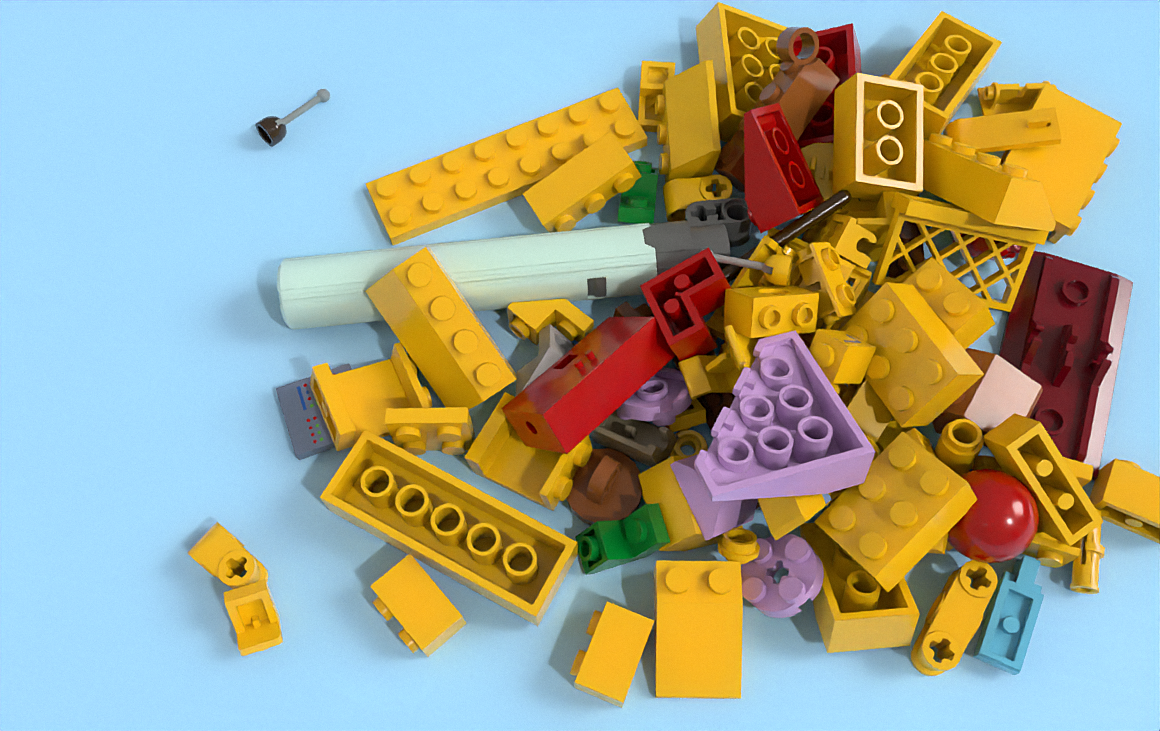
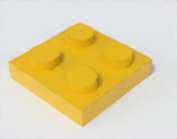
[385,407,475,456]

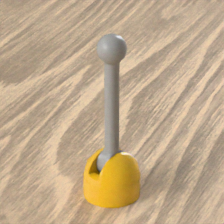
[700,248,793,287]

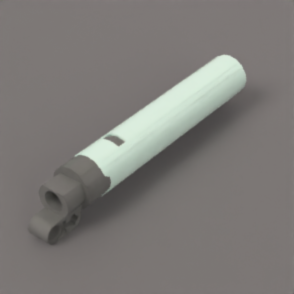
[277,198,753,330]

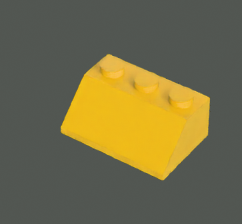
[655,60,721,184]

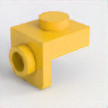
[223,579,283,656]

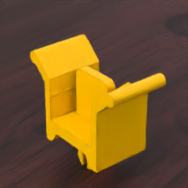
[678,325,760,399]

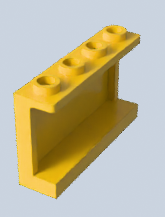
[999,84,1122,244]

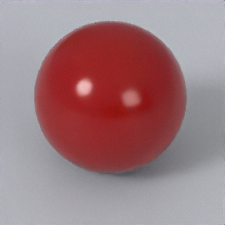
[947,469,1039,563]

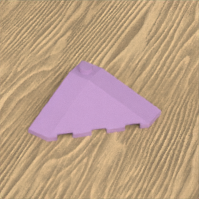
[694,330,875,502]

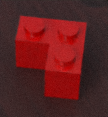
[640,247,732,361]

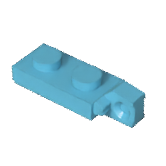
[973,555,1044,675]

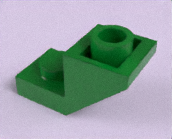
[618,161,659,224]
[575,503,670,575]

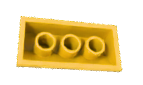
[923,133,1056,232]
[365,247,517,410]

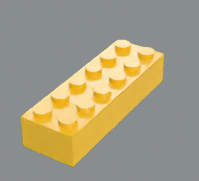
[320,429,578,626]

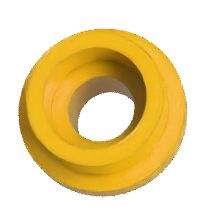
[670,430,708,457]
[718,528,760,564]

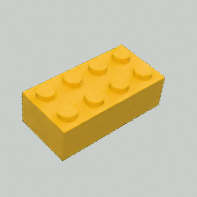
[889,11,1002,138]

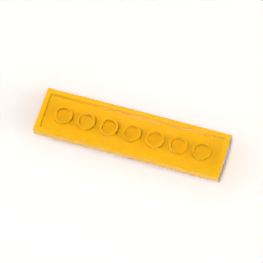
[365,87,648,245]

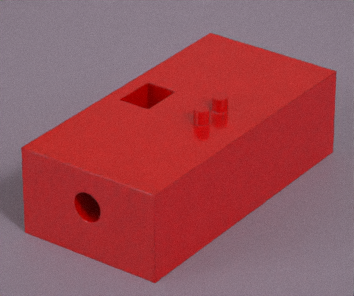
[501,317,676,454]

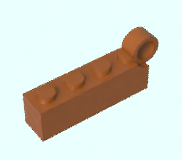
[714,27,840,193]

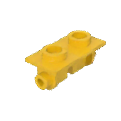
[977,81,1057,116]
[796,242,857,325]

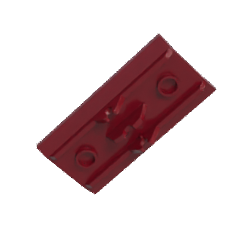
[998,251,1133,481]

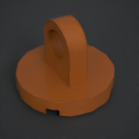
[566,448,642,525]

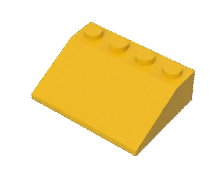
[696,2,788,143]

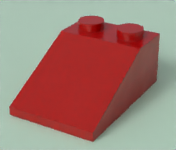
[744,103,824,233]

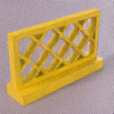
[872,191,1049,312]

